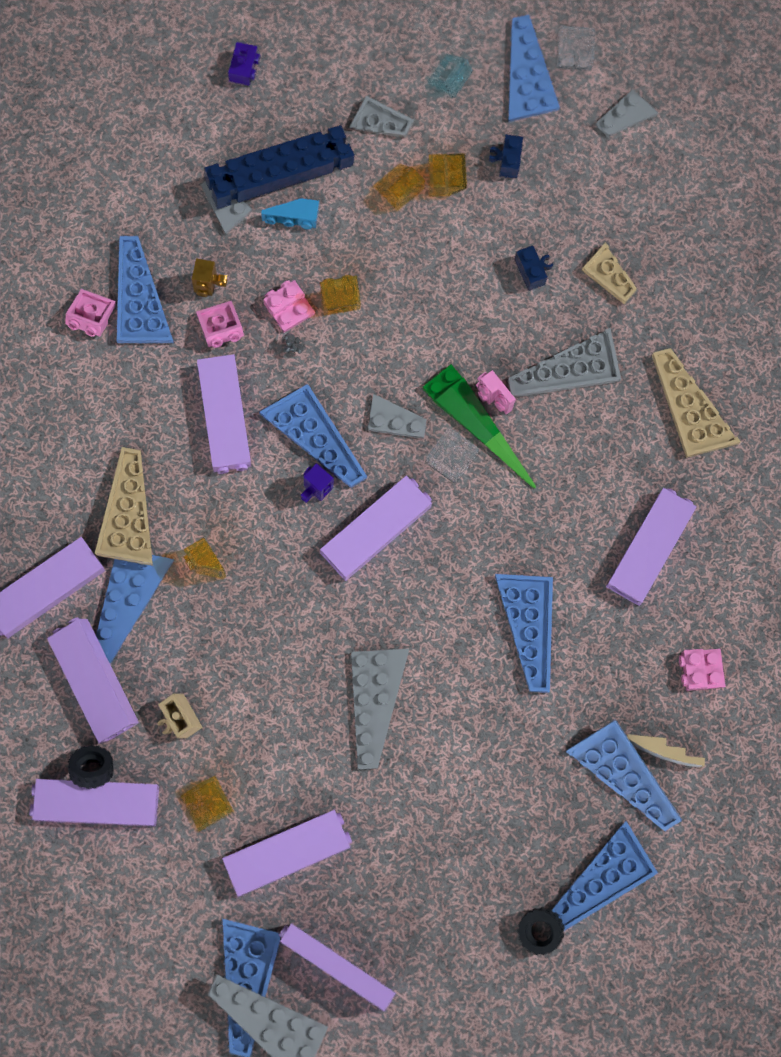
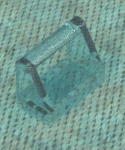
[427,54,473,98]

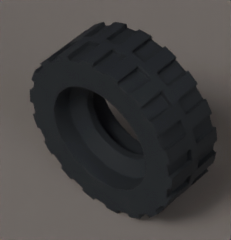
[68,745,114,789]
[517,907,565,955]

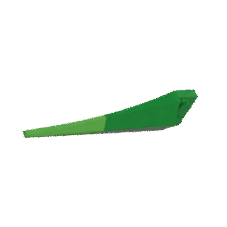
[422,364,536,488]

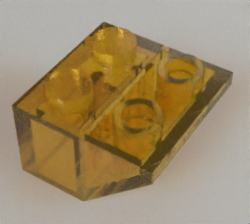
[427,154,467,197]
[320,275,361,316]

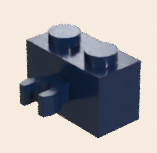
[489,134,523,178]
[514,245,554,291]

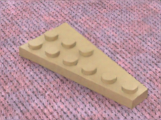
[652,348,741,458]
[95,447,153,566]

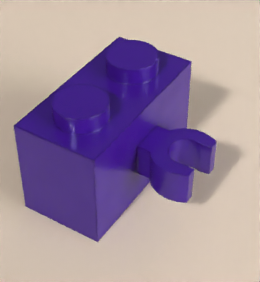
[228,42,260,86]
[300,463,334,503]

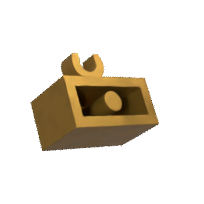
[192,258,227,297]

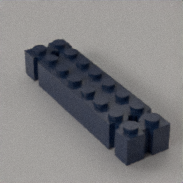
[204,125,355,209]

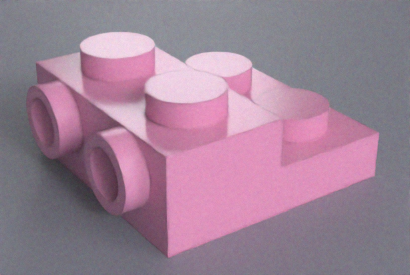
[263,280,315,333]
[65,289,116,337]
[196,301,244,348]
[476,370,516,414]
[679,649,726,691]

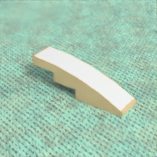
[626,734,705,768]

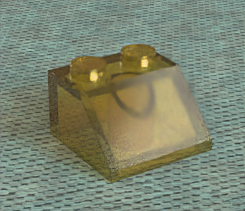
[373,164,425,211]
[183,537,226,579]
[181,776,235,832]

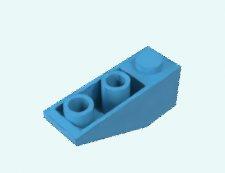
[261,198,319,229]

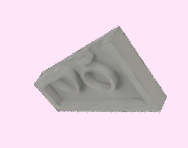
[595,90,658,137]
[350,96,414,138]
[201,181,252,235]
[368,394,427,439]

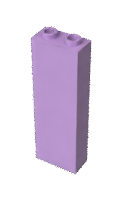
[197,354,251,474]
[320,476,432,581]
[606,488,696,606]
[0,537,105,638]
[47,617,139,743]
[30,779,159,826]
[222,810,352,897]
[279,924,396,1011]

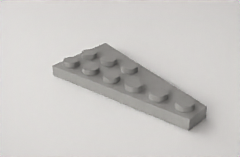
[507,328,621,397]
[351,649,409,770]
[207,974,328,1057]

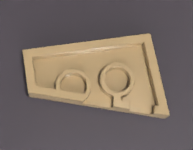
[582,242,637,304]

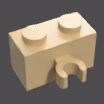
[157,694,203,738]

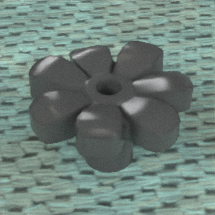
[283,333,304,354]

